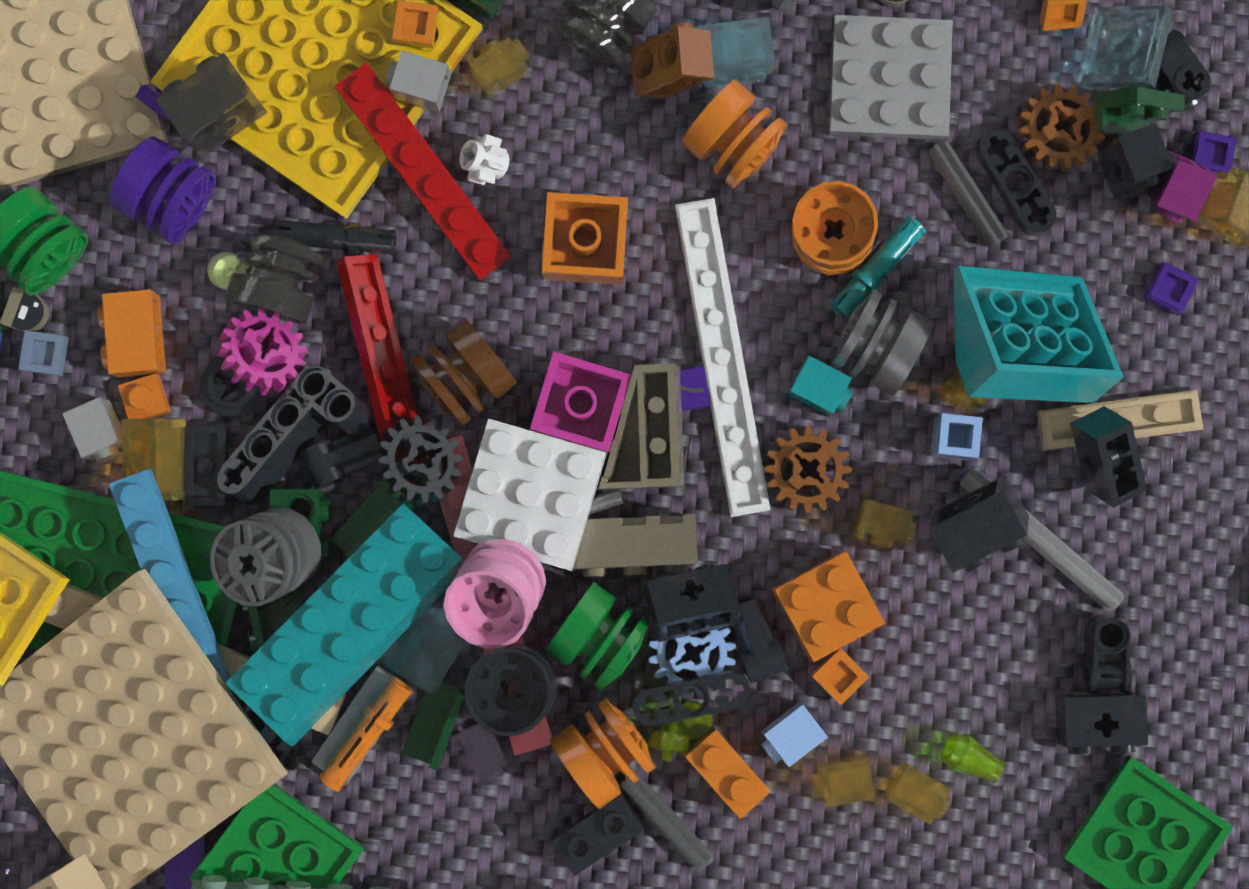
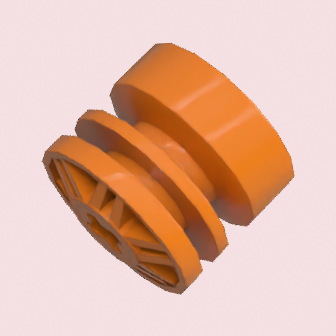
[681,79,788,189]
[792,181,878,276]
[549,698,656,809]

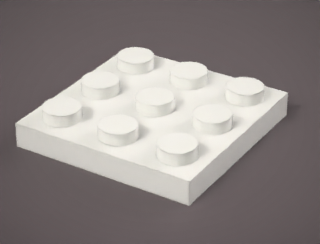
[454,419,607,571]

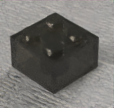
[156,53,267,158]

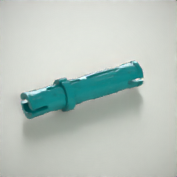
[829,216,926,321]

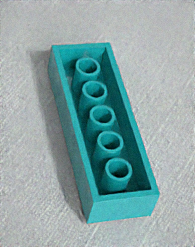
[225,504,463,747]

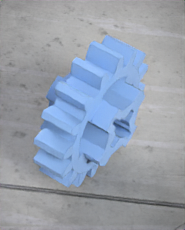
[648,628,736,697]

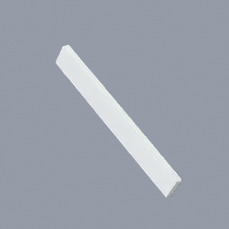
[675,198,770,517]

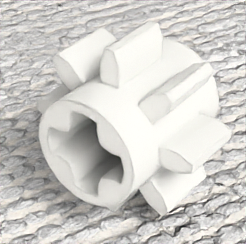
[460,134,509,185]

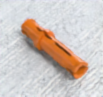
[318,676,413,792]

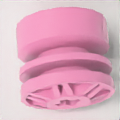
[443,539,546,649]

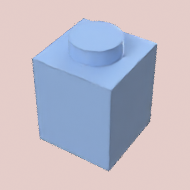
[930,413,983,461]

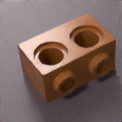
[631,23,714,99]

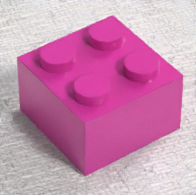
[530,351,631,457]

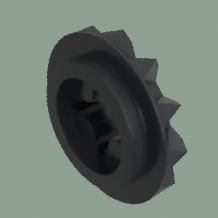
[200,356,262,417]

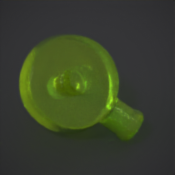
[662,701,712,739]
[647,724,689,762]

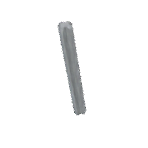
[960,467,1124,611]

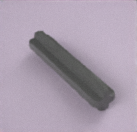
[929,140,1007,247]
[619,772,714,871]

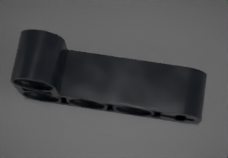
[217,366,372,505]

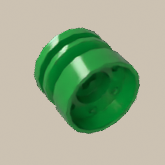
[0,187,88,296]
[545,582,650,692]

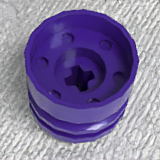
[109,136,216,244]

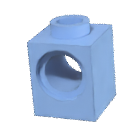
[761,702,828,767]

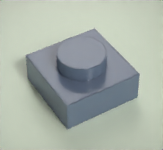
[18,330,69,377]

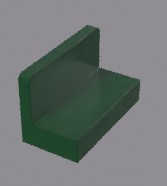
[330,481,416,559]
[402,676,465,771]

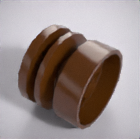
[411,317,517,426]

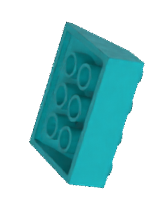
[954,266,1124,403]

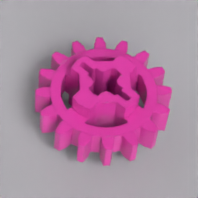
[217,308,307,395]

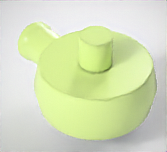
[207,252,257,289]

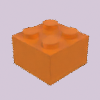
[542,192,628,285]
[771,551,886,662]

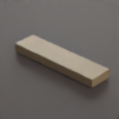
[1037,390,1203,451]

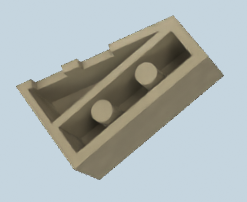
[599,363,684,490]
[574,514,698,577]

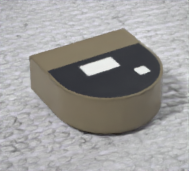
[0,286,49,332]

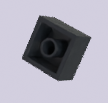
[929,474,1029,573]

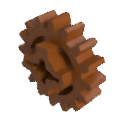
[1016,83,1105,172]
[763,426,852,514]

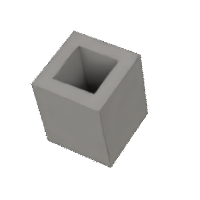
[386,51,451,112]
[62,397,129,463]

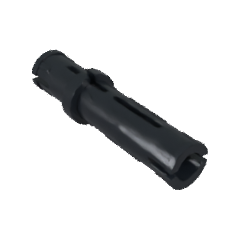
[273,219,397,256]

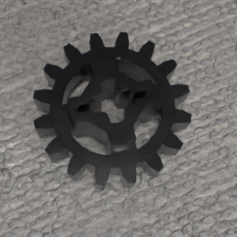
[373,416,463,506]

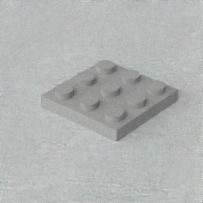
[829,15,953,140]

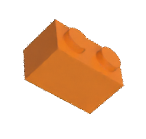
[98,289,167,378]
[684,726,771,819]

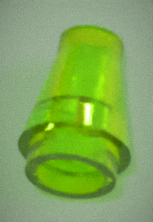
[941,732,1005,783]

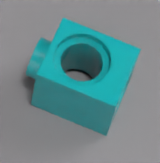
[787,356,853,417]

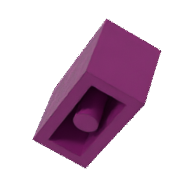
[1147,151,1218,223]

